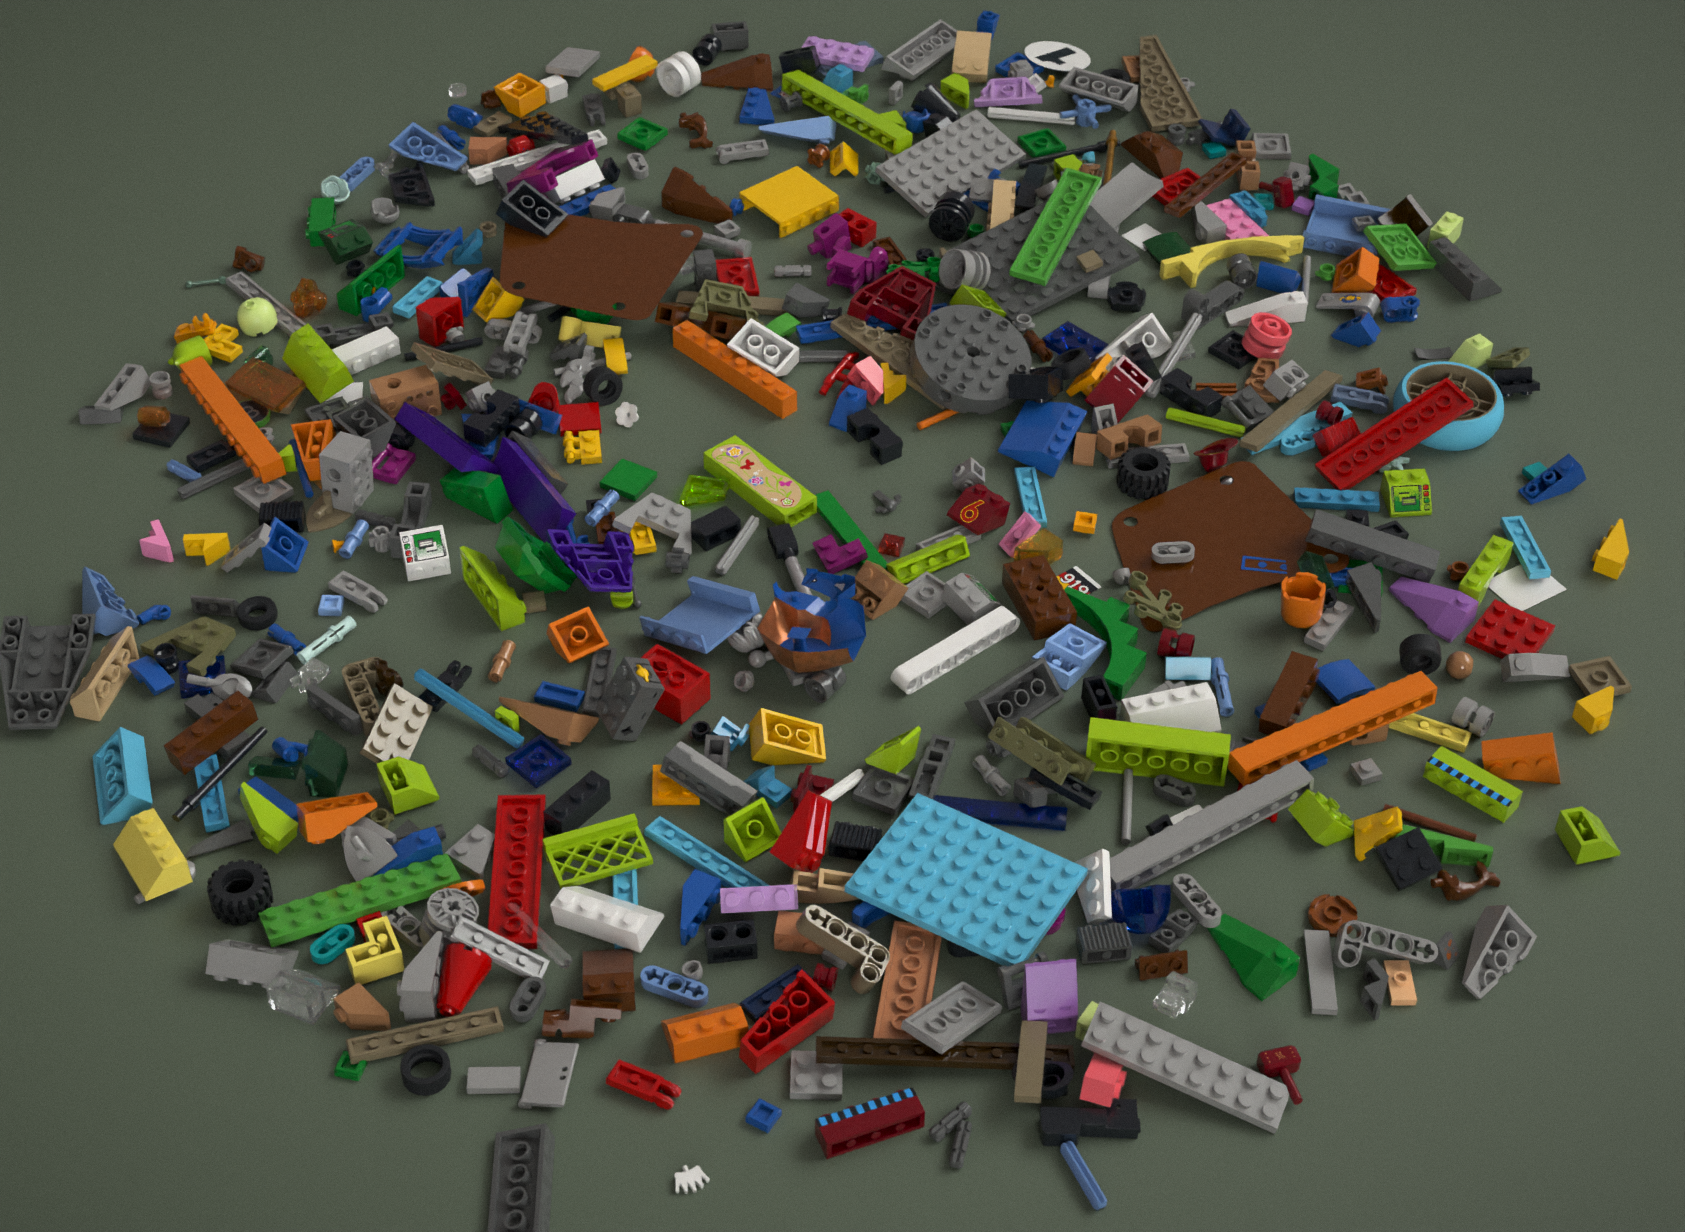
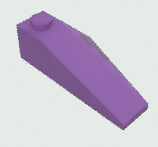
[1389,577,1479,643]

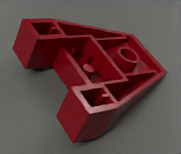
[847,266,936,340]

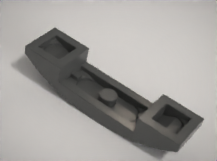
[312,312,394,345]

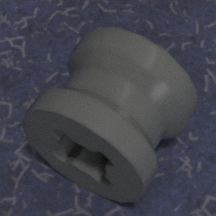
[1167,124,1186,146]

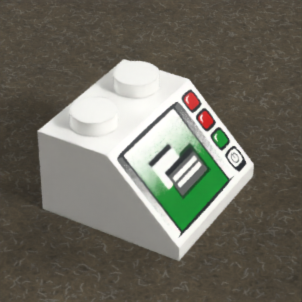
[399,525,451,581]

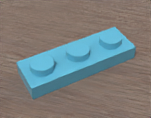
[392,276,443,319]

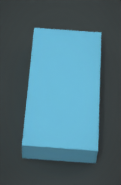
[1165,657,1211,680]

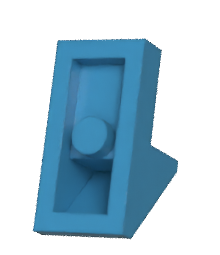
[452,228,483,265]
[743,765,792,809]

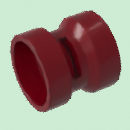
[1315,400,1344,426]

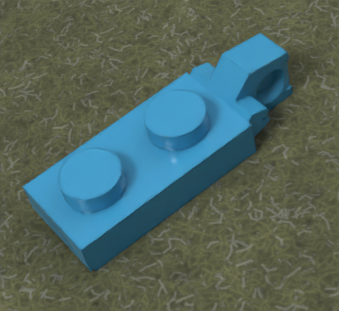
[1229,190,1268,227]

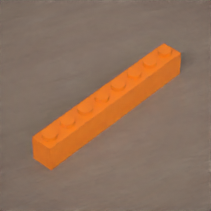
[672,320,797,419]

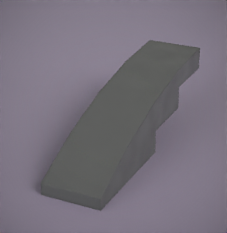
[909,734,955,799]

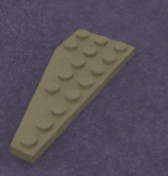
[1139,35,1202,132]

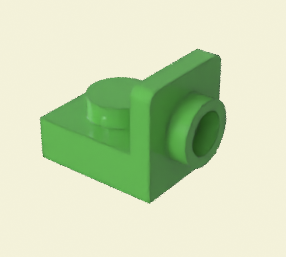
[841,84,869,104]

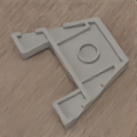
[612,493,692,556]

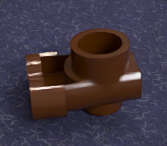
[233,246,265,272]

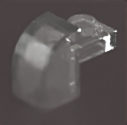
[1152,971,1198,1019]

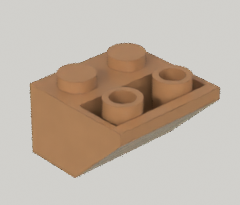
[851,560,908,620]

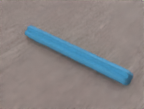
[414,669,524,748]

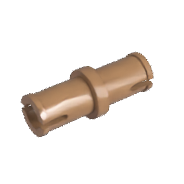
[488,640,516,682]

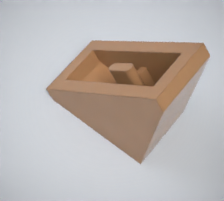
[1073,432,1097,466]

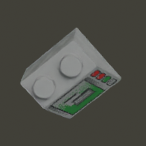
[941,573,1002,625]

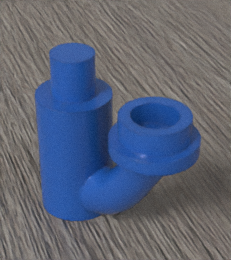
[272,737,321,762]

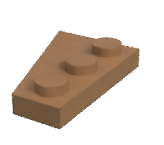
[1243,358,1279,403]

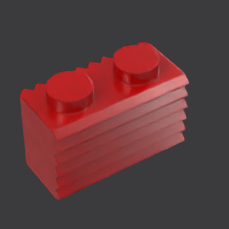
[1313,417,1361,457]

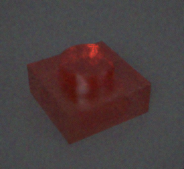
[879,533,905,557]

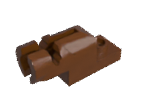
[542,999,623,1039]

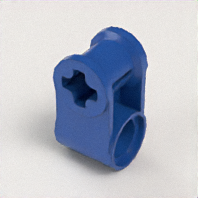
[1380,296,1420,323]

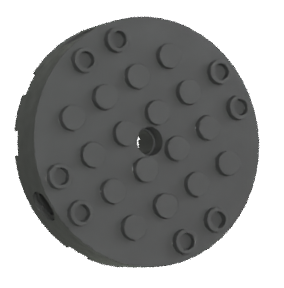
[909,305,1031,415]

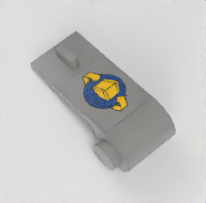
[1316,293,1380,318]

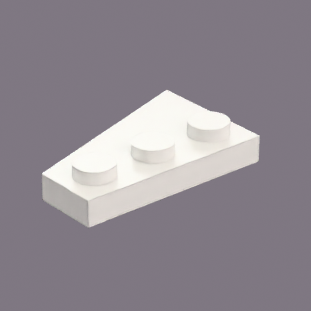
[1074,849,1112,926]

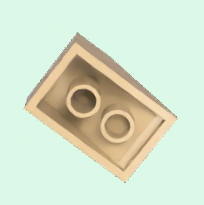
[952,31,992,83]

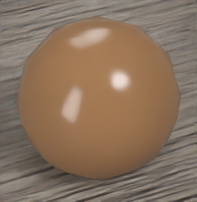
[1446,651,1473,679]

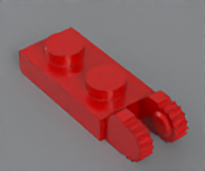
[606,1059,682,1110]

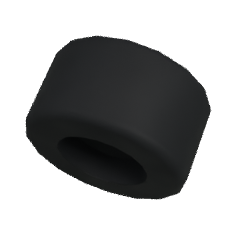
[583,366,623,406]
[1399,634,1442,675]

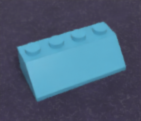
[92,727,153,825]

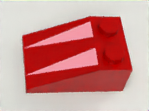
[770,790,832,873]

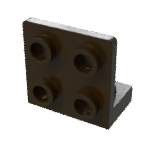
[1376,194,1433,237]

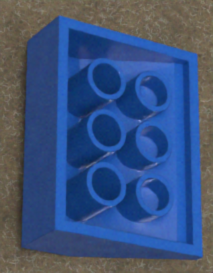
[998,401,1087,477]

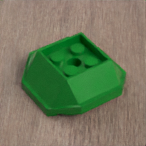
[495,516,577,594]

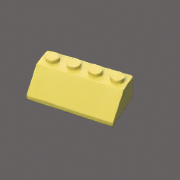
[113,808,193,901]

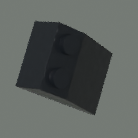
[496,180,569,238]

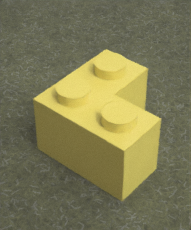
[346,916,404,985]

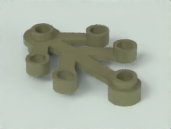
[1123,571,1184,631]

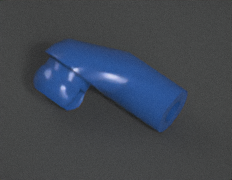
[137,605,171,625]

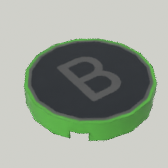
[238,399,271,428]

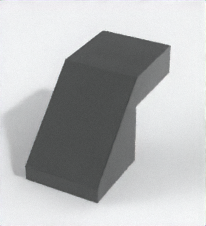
[1360,958,1389,1020]

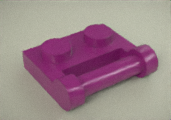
[372,443,416,485]

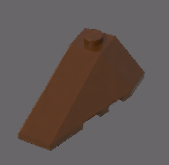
[701,53,773,91]
[661,167,732,224]

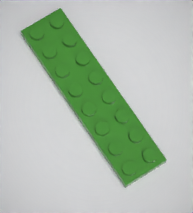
[1009,168,1102,286]
[258,853,462,948]

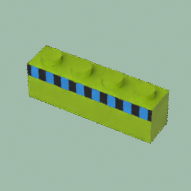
[1423,746,1523,823]

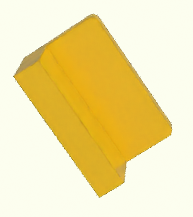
[830,141,858,176]

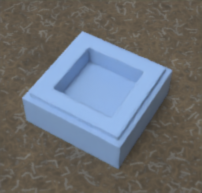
[318,595,344,616]

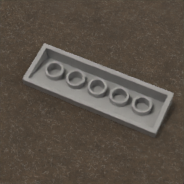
[881,19,957,81]
[1090,162,1163,229]

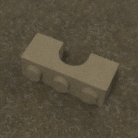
[603,73,642,118]

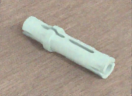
[297,616,357,665]

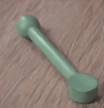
[185,276,226,288]

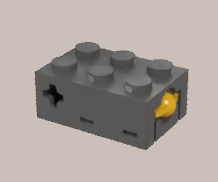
[596,656,665,741]

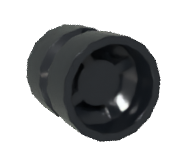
[692,34,722,66]
[504,409,543,440]

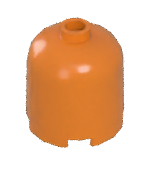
[1281,572,1326,629]

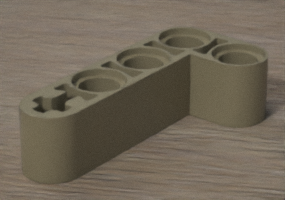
[342,657,382,737]
[796,905,890,994]

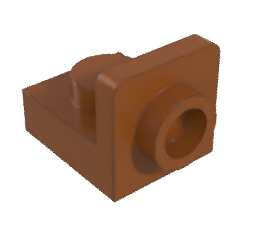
[1356,367,1388,395]

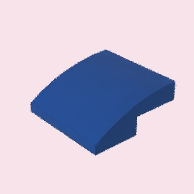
[1316,659,1376,704]

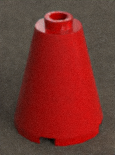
[436,943,492,1017]

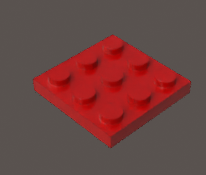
[1465,599,1556,659]

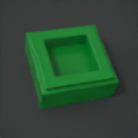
[334,1050,369,1081]

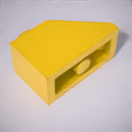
[1572,686,1614,734]

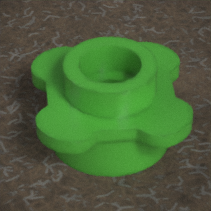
[1315,263,1335,281]

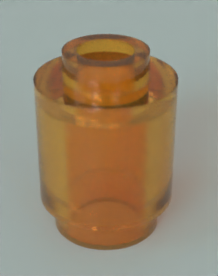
[137,405,171,427]

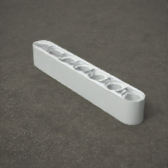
[890,606,1020,694]

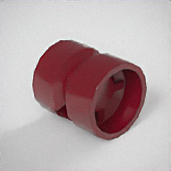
[1157,628,1195,657]

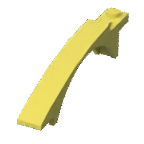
[1159,235,1304,288]

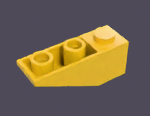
[1592,519,1629,580]

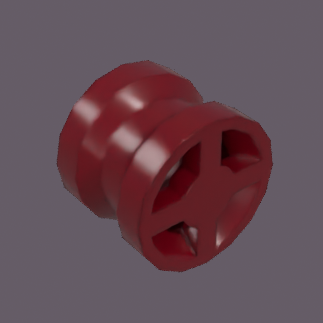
[813,963,838,992]

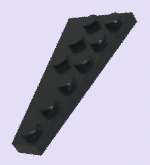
[498,111,589,145]

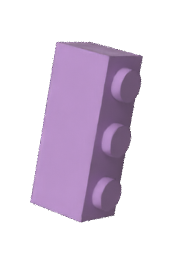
[720,884,798,913]

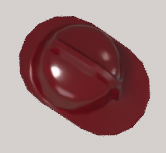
[1193,438,1238,473]

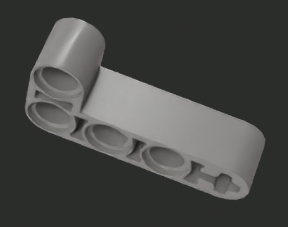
[1332,920,1438,969]

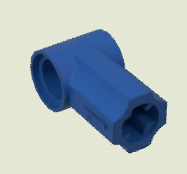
[360,287,392,322]

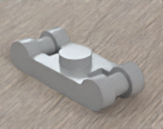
[503,311,538,355]

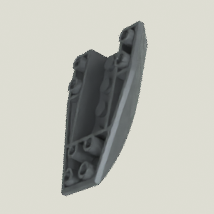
[0,614,96,730]

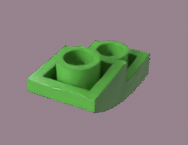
[765,312,802,338]

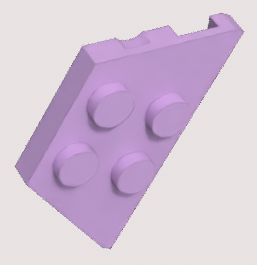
[974,77,1042,107]

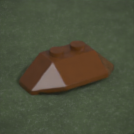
[1121,131,1183,179]

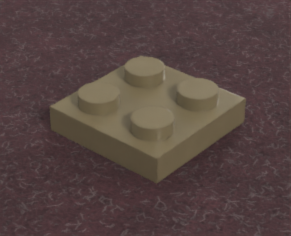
[1569,656,1632,697]

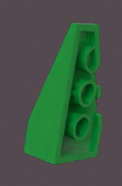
[1207,914,1300,1001]

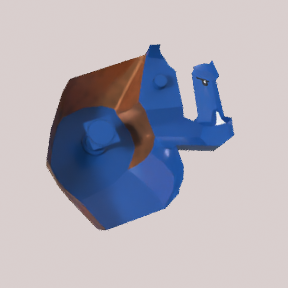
[757,568,866,673]

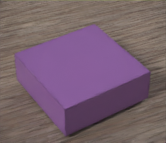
[1291,196,1315,216]

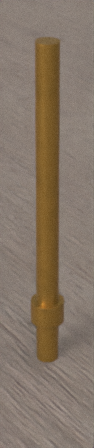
[1103,130,1117,186]

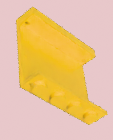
[739,166,839,238]

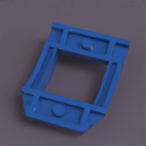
[373,222,463,269]

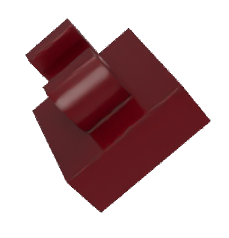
[440,382,467,411]

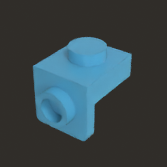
[710,716,750,751]

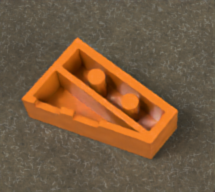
[291,419,337,481]
[1481,732,1561,784]

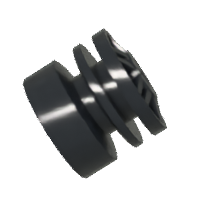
[929,191,975,242]

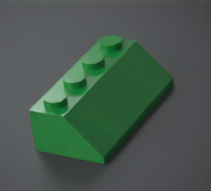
[336,244,405,316]

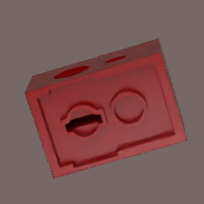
[641,644,711,725]

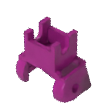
[827,236,888,294]

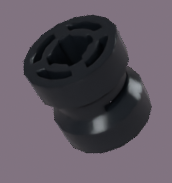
[153,643,180,674]

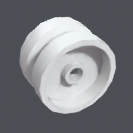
[656,51,701,97]

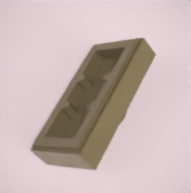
[474,111,512,137]

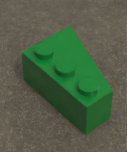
[440,468,513,524]

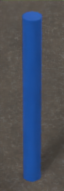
[289,439,314,498]

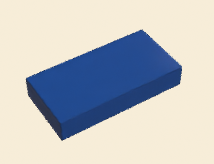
[534,681,585,712]

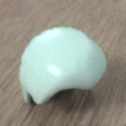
[320,175,350,204]

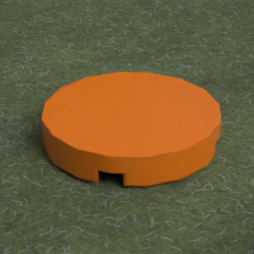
[440,879,485,897]

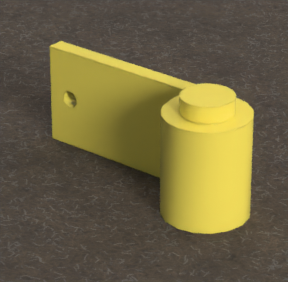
[558,316,622,348]

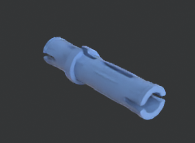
[1211,657,1234,717]

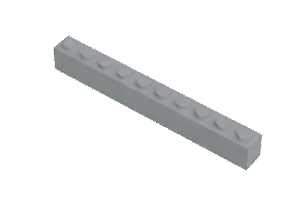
[1110,760,1314,898]

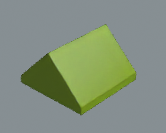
[864,725,921,775]
[723,797,781,862]

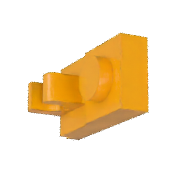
[174,313,217,343]

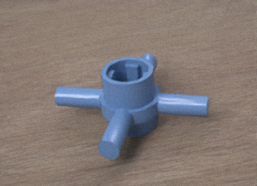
[1060,94,1111,129]

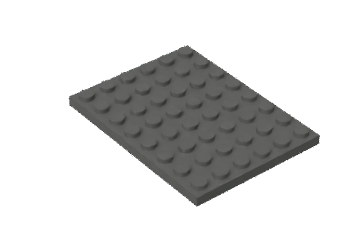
[949,201,1140,324]

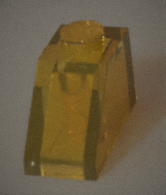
[1014,528,1063,565]

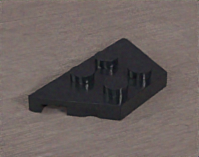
[388,161,435,207]

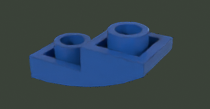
[127,656,175,696]

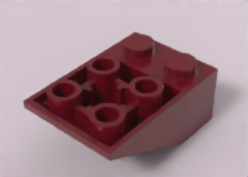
[1085,355,1154,423]

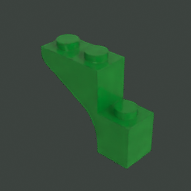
[1308,153,1340,201]

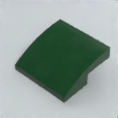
[1142,232,1191,265]

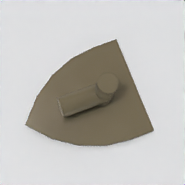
[306,491,356,533]

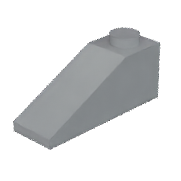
[1191,201,1227,244]
[94,363,151,411]
[1500,653,1570,682]

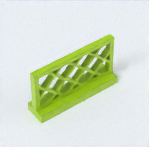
[543,813,653,890]

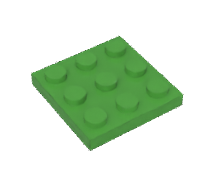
[1363,224,1437,271]

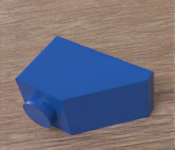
[1331,312,1381,347]
[829,385,867,432]

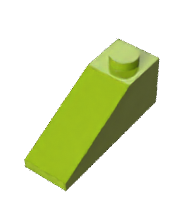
[239,782,298,854]

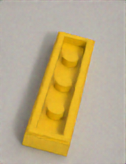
[592,54,658,92]

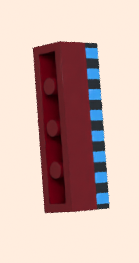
[815,1087,925,1159]

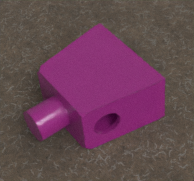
[807,213,852,259]

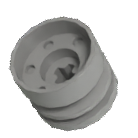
[939,248,990,290]
[419,888,479,949]

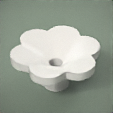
[615,402,639,427]

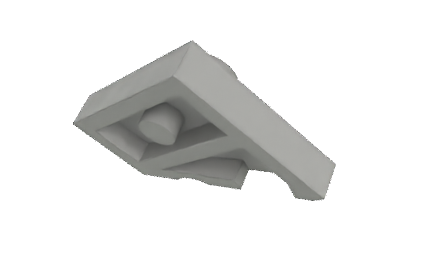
[445,824,495,880]

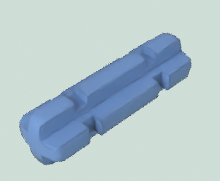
[166,459,202,482]

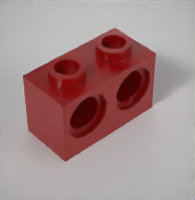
[839,208,877,248]

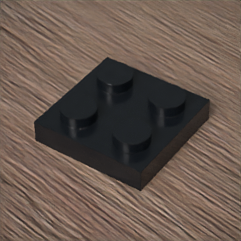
[1375,827,1443,891]

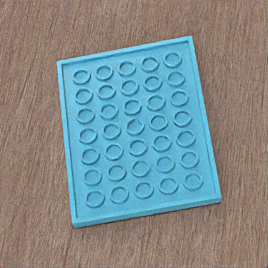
[845,793,1088,967]

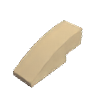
[790,868,859,904]

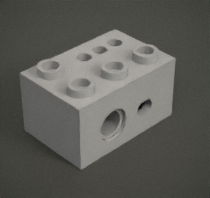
[319,431,374,514]

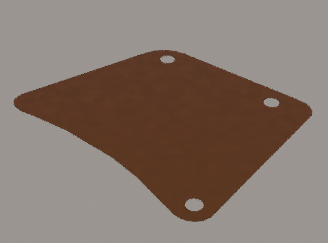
[500,215,703,320]
[1112,461,1349,632]

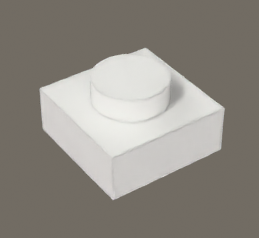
[1028,73,1047,93]

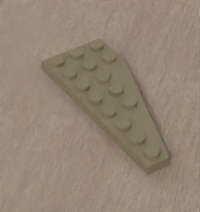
[830,314,946,410]

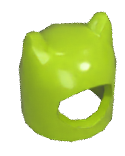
[168,335,212,370]

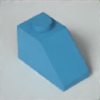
[823,64,853,93]

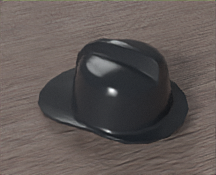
[1012,1059,1074,1100]

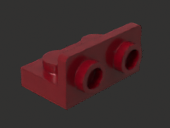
[790,765,834,813]

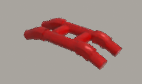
[819,352,876,400]

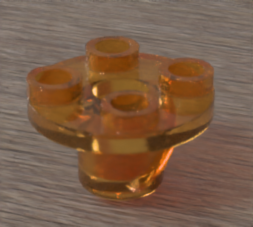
[290,278,327,318]

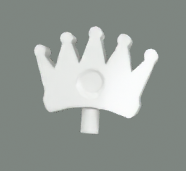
[674,1165,710,1194]

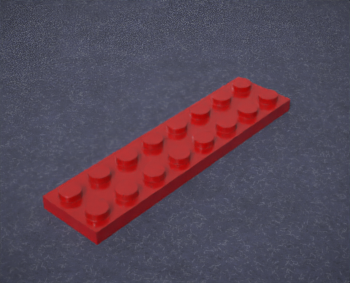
[1315,377,1474,490]
[488,794,546,949]

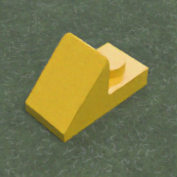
[880,363,906,404]
[183,533,231,566]

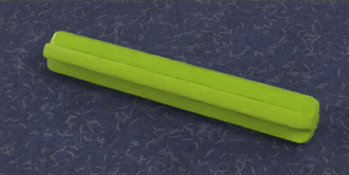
[1166,407,1245,438]

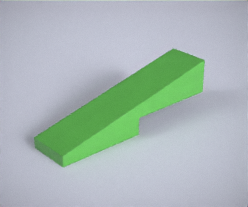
[1391,824,1493,867]

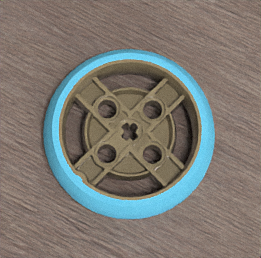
[1393,361,1504,451]

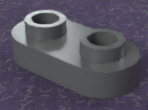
[509,977,546,1022]

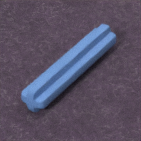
[1060,1141,1107,1210]

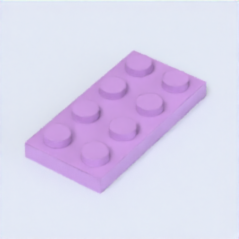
[801,36,874,72]

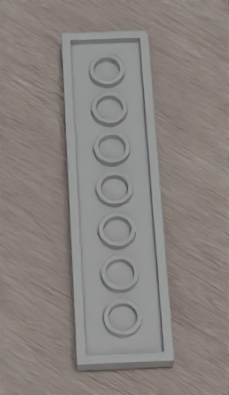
[1081,1002,1290,1134]

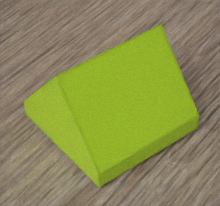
[278,444,297,472]

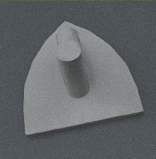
[344,826,398,881]

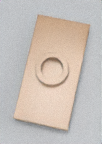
[1383,960,1417,1005]

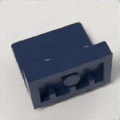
[1198,108,1251,146]

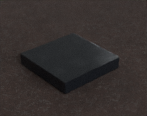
[1208,330,1256,369]
[133,409,190,448]

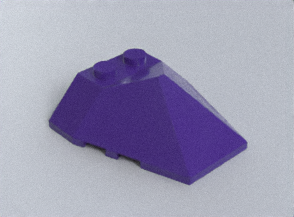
[546,529,634,592]

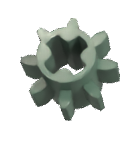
[864,161,885,185]

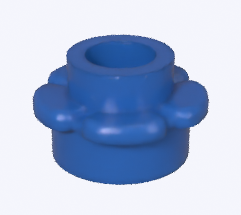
[729,198,744,216]

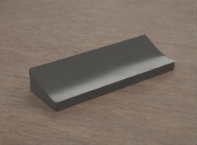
[488,1123,555,1232]

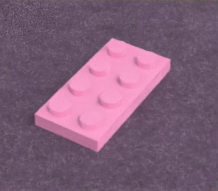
[1206,198,1269,240]

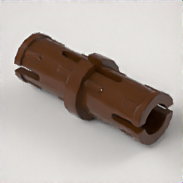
[1023,330,1053,363]

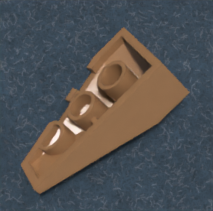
[499,697,599,746]

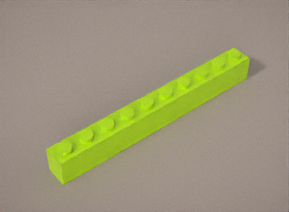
[781,70,913,155]

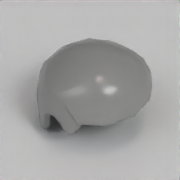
[371,198,399,224]

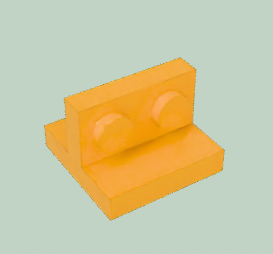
[1066,353,1112,397]

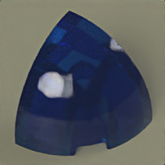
[1111,885,1171,934]

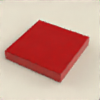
[558,402,602,437]

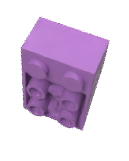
[1020,959,1078,1034]

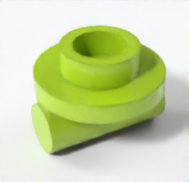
[610,591,633,609]

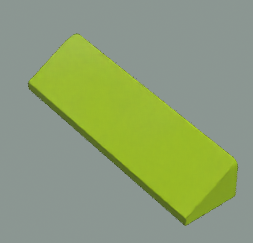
[886,535,970,584]

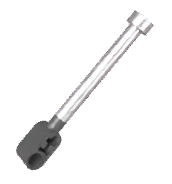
[612,204,752,258]

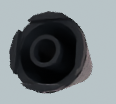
[911,83,961,122]

